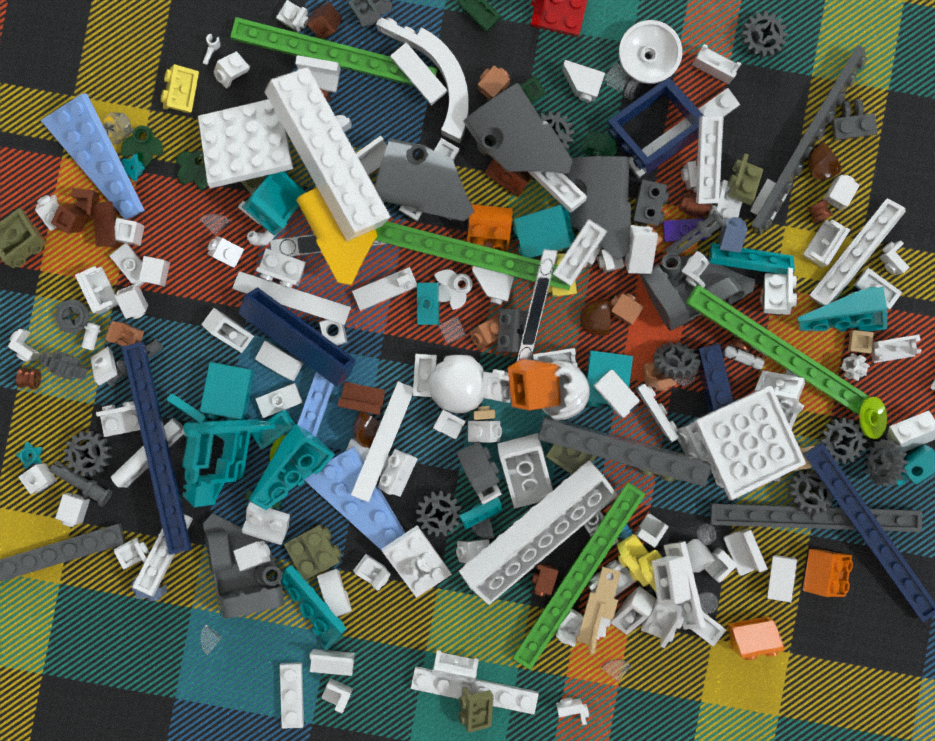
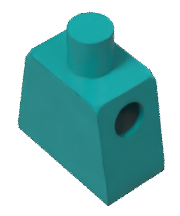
[896,444,935,487]

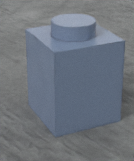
[718,217,747,253]

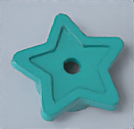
[122,154,145,182]
[16,442,43,469]

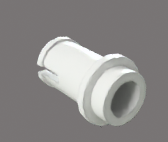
[81,322,101,350]

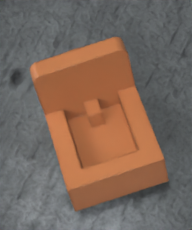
[470,317,499,350]
[105,321,144,346]
[644,362,677,391]

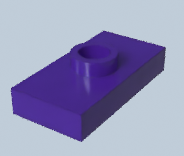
[662,218,707,242]

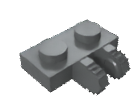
[348,0,392,27]
[831,99,878,141]

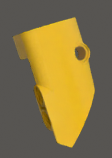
[296,188,378,285]

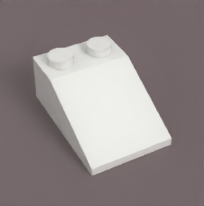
[497,433,553,508]

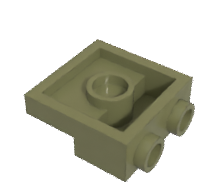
[0,208,46,268]
[284,523,342,580]

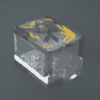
[101,112,134,144]

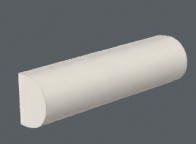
[111,418,184,487]

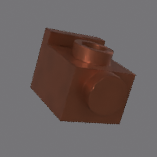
[531,562,558,596]

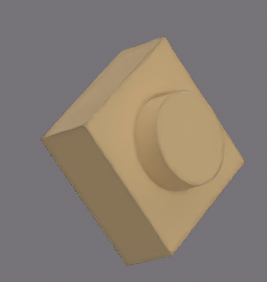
[848,330,874,354]
[473,406,495,420]

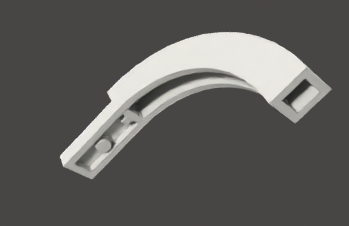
[376,17,468,143]

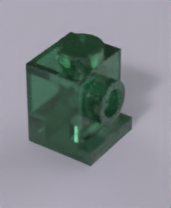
[580,130,618,157]

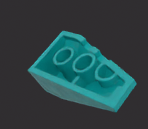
[798,287,887,332]
[249,424,335,510]

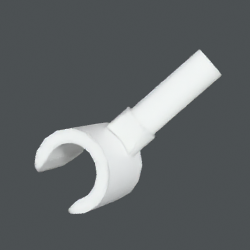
[203,34,220,65]

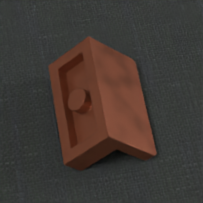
[485,159,533,197]
[93,201,118,248]
[338,382,385,415]

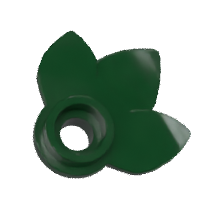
[121,125,163,167]
[176,151,208,190]

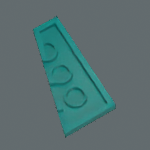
[281,565,347,651]

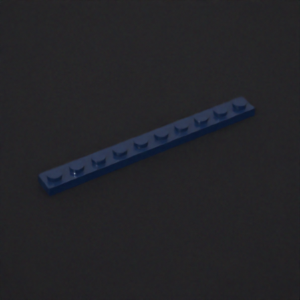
[122,342,192,555]
[803,442,935,622]

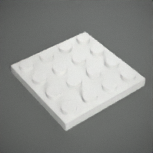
[198,99,293,188]
[694,386,806,500]

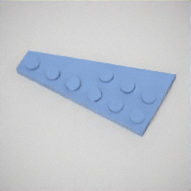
[41,93,145,220]
[305,446,405,550]

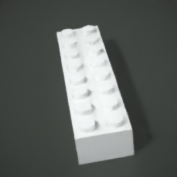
[265,67,390,241]
[459,461,618,605]

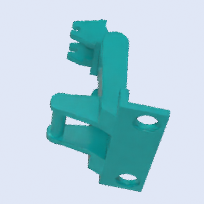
[183,419,275,507]

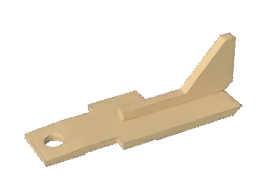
[577,566,621,654]

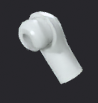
[247,230,278,246]

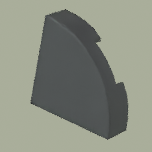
[471,518,495,540]

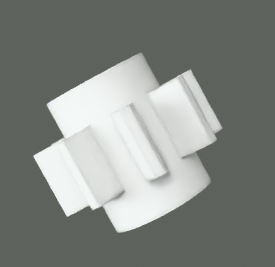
[840,353,870,381]

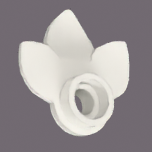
[434,270,472,310]

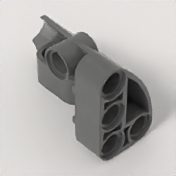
[375,138,474,221]
[203,513,285,619]

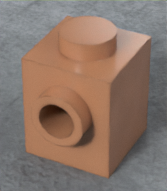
[478,65,510,100]
[609,293,644,326]

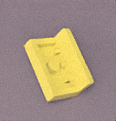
[617,534,649,587]

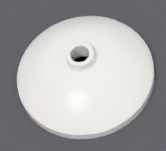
[619,20,682,84]

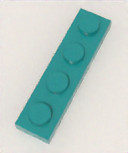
[709,243,795,274]

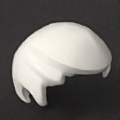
[429,355,484,413]
[542,361,590,420]

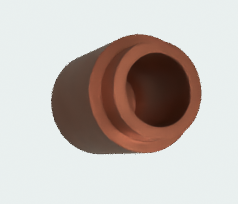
[679,193,712,218]

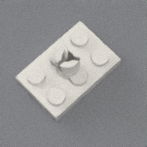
[382,525,452,598]

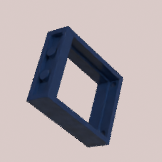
[608,77,704,174]

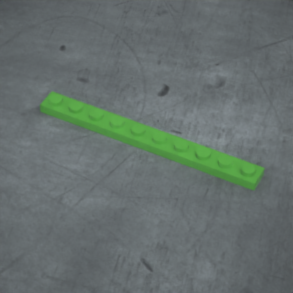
[230,17,438,87]
[375,221,570,291]
[685,285,869,414]
[513,482,646,670]

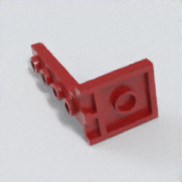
[530,0,587,37]

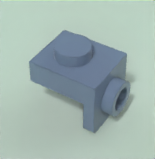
[132,576,167,601]

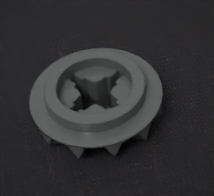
[55,300,90,333]

